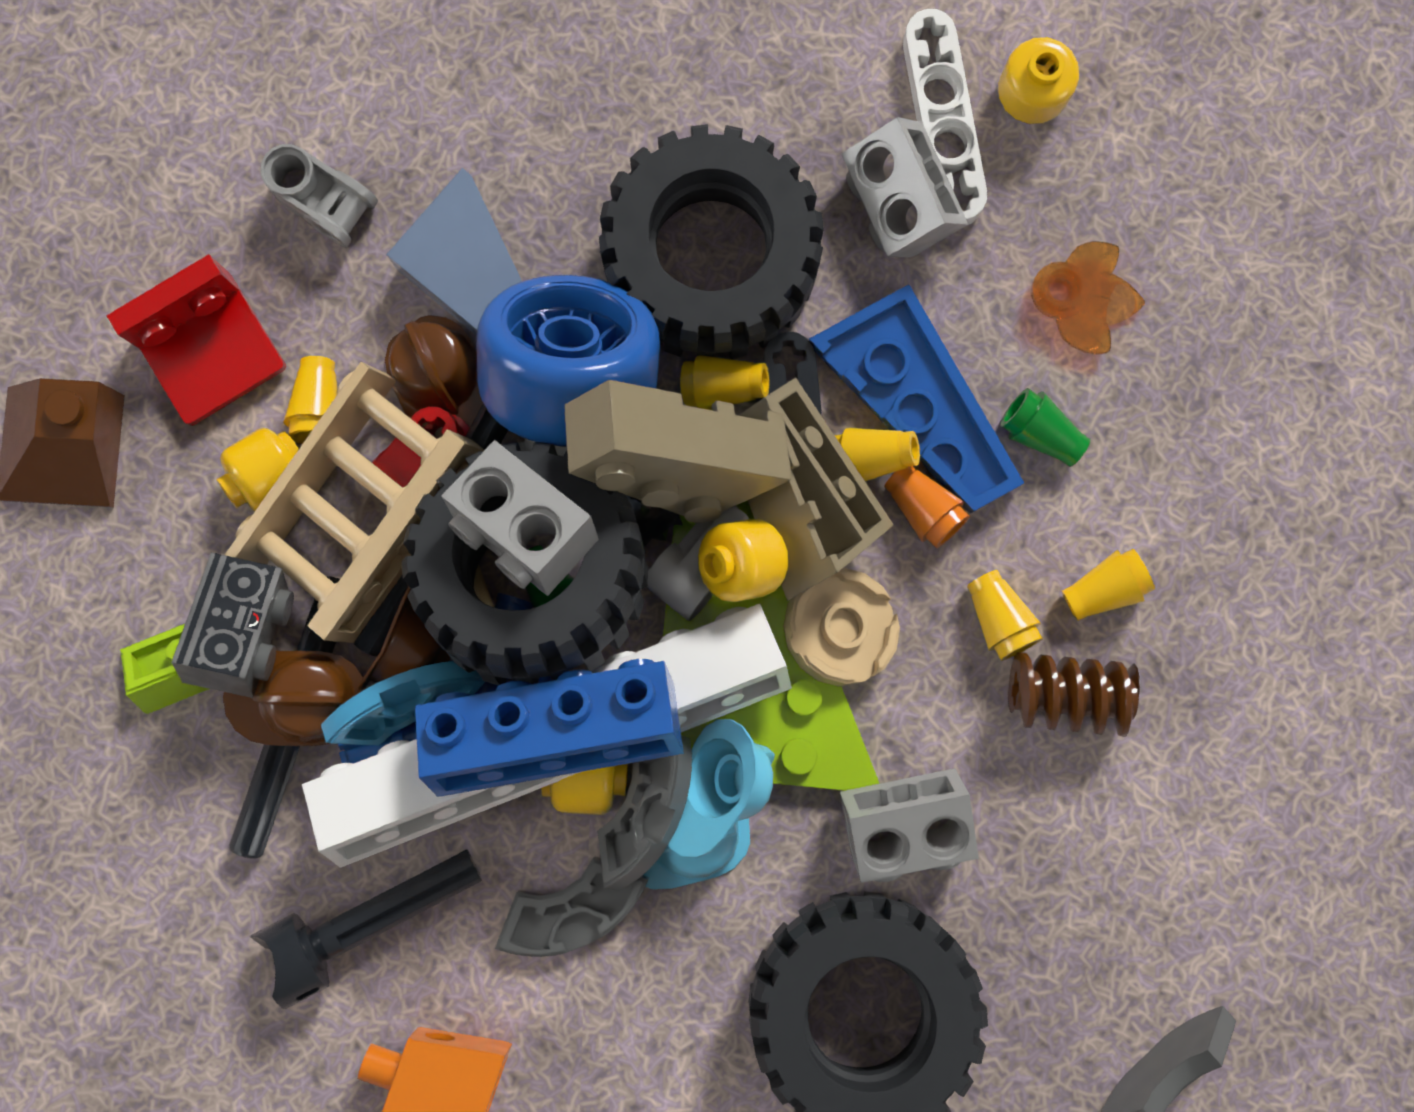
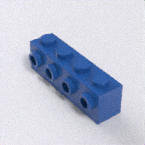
[415,659,684,797]

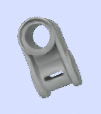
[261,144,378,248]

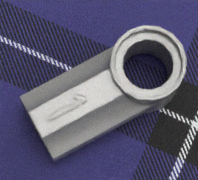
[646,506,749,621]

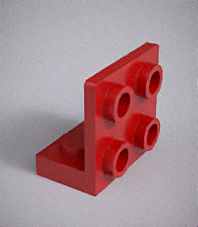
[106,254,286,426]

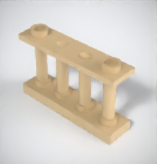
[225,362,484,643]

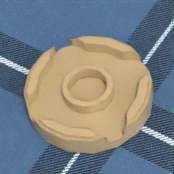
[783,568,900,686]

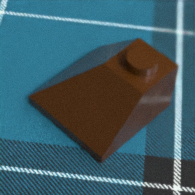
[0,378,125,508]

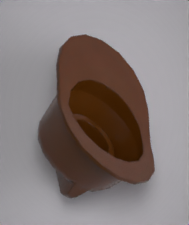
[385,315,483,438]
[358,586,451,691]
[223,651,366,746]

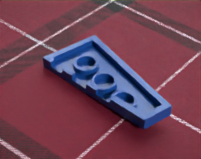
[809,284,1024,514]

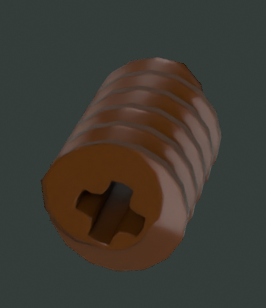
[1008,652,1140,737]

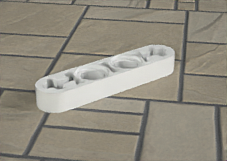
[903,9,987,225]

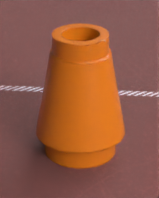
[884,466,970,548]

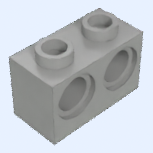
[841,117,968,258]
[441,440,599,596]
[840,768,979,883]

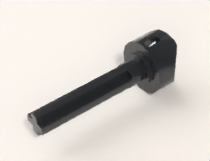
[250,849,482,1009]

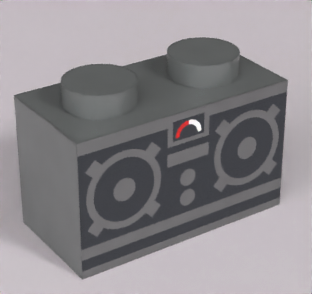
[172,552,294,698]

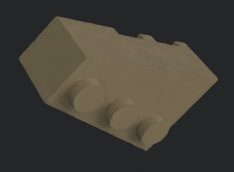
[739,378,894,601]
[564,380,792,523]

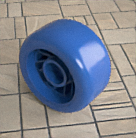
[476,275,660,447]

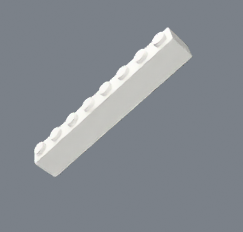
[302,604,792,868]

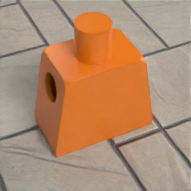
[357,1027,512,1112]

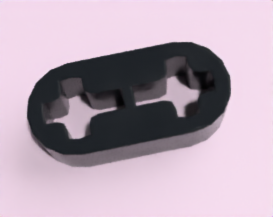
[763,332,822,415]

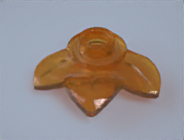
[1031,241,1145,355]

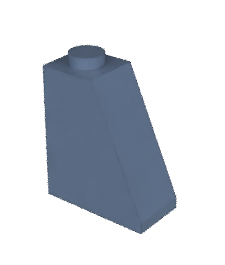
[386,168,522,336]

